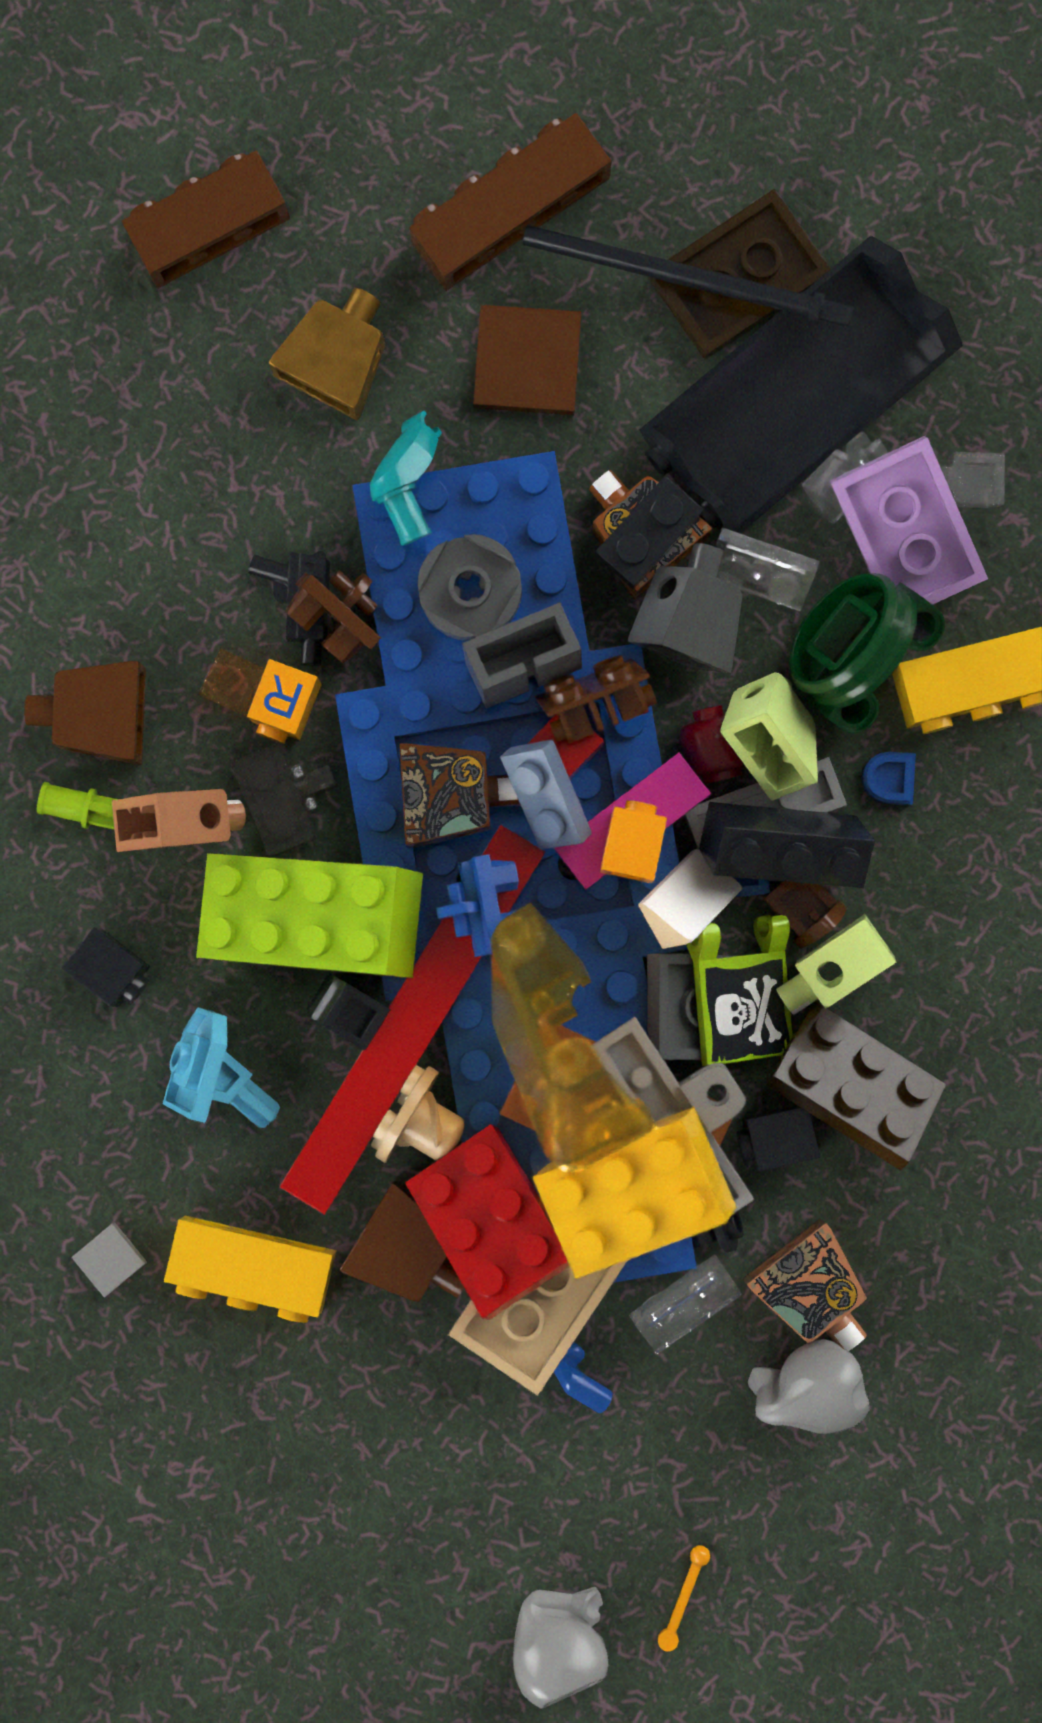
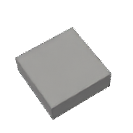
[71,1222,147,1298]

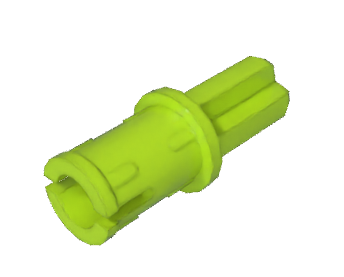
[37,782,118,829]

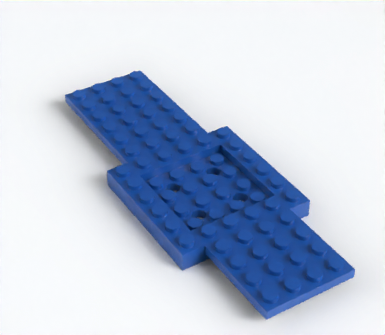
[335,451,697,1283]

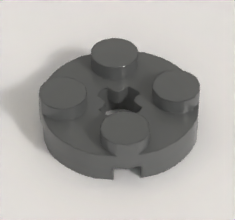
[418,534,522,641]

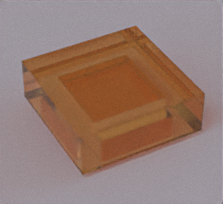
[198,648,265,717]

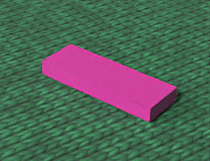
[554,753,711,890]

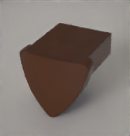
[763,881,847,949]

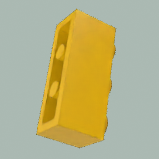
[892,627,1042,734]
[164,1216,337,1323]

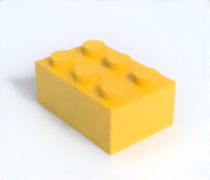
[533,1107,737,1279]

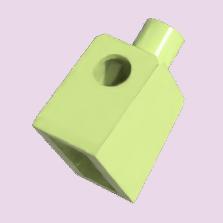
[721,672,818,801]
[776,914,896,1015]

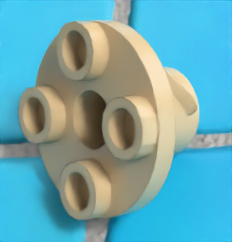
[371,1065,464,1163]

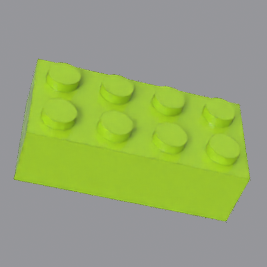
[196,853,423,978]

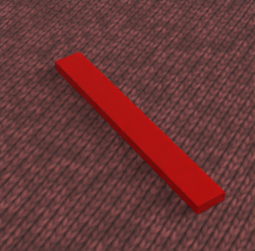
[279,825,545,1215]

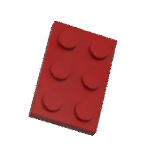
[405,1124,570,1320]

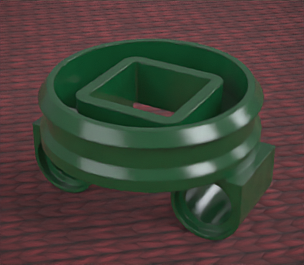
[790,573,945,734]

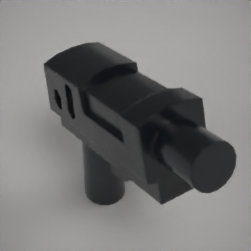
[248,551,330,666]

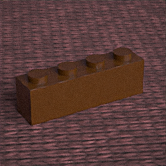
[409,112,612,291]

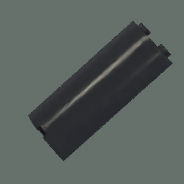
[639,236,963,540]

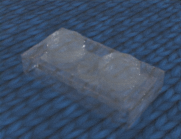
[715,527,819,611]
[629,1254,743,1354]

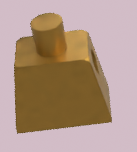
[269,288,385,421]

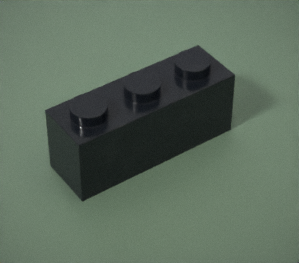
[699,802,875,888]

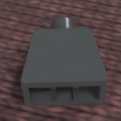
[627,543,742,673]

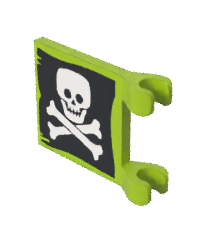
[686,915,792,1066]

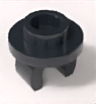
[691,1211,744,1253]

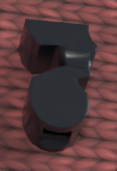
[306,973,391,1050]

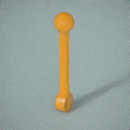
[658,1545,711,1652]

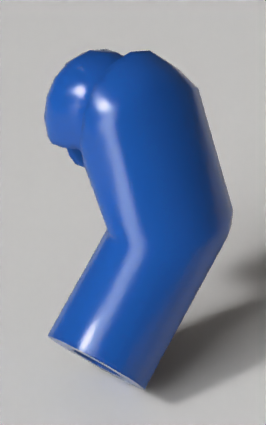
[554,1342,613,1414]

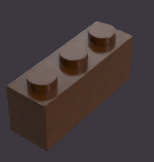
[121,150,290,289]

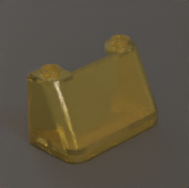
[491,902,657,1172]

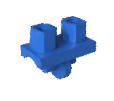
[436,855,528,957]

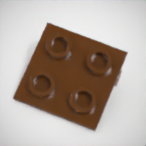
[535,655,657,744]

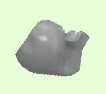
[748,1339,870,1434]
[513,1586,608,1709]

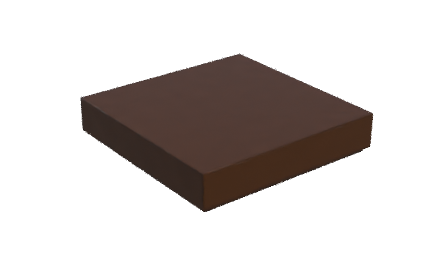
[473,305,582,415]

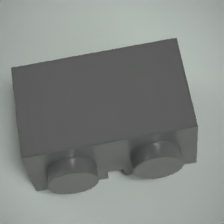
[462,603,582,709]

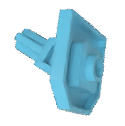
[163,1007,280,1128]

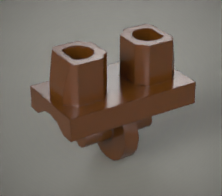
[285,570,381,663]

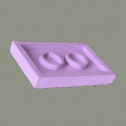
[829,436,988,605]

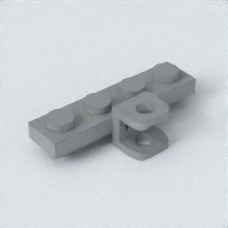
[590,1017,754,1213]

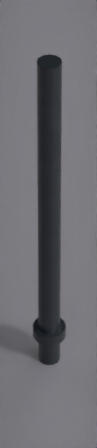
[523,225,854,327]

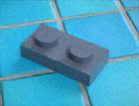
[500,739,592,850]

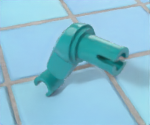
[370,410,442,546]

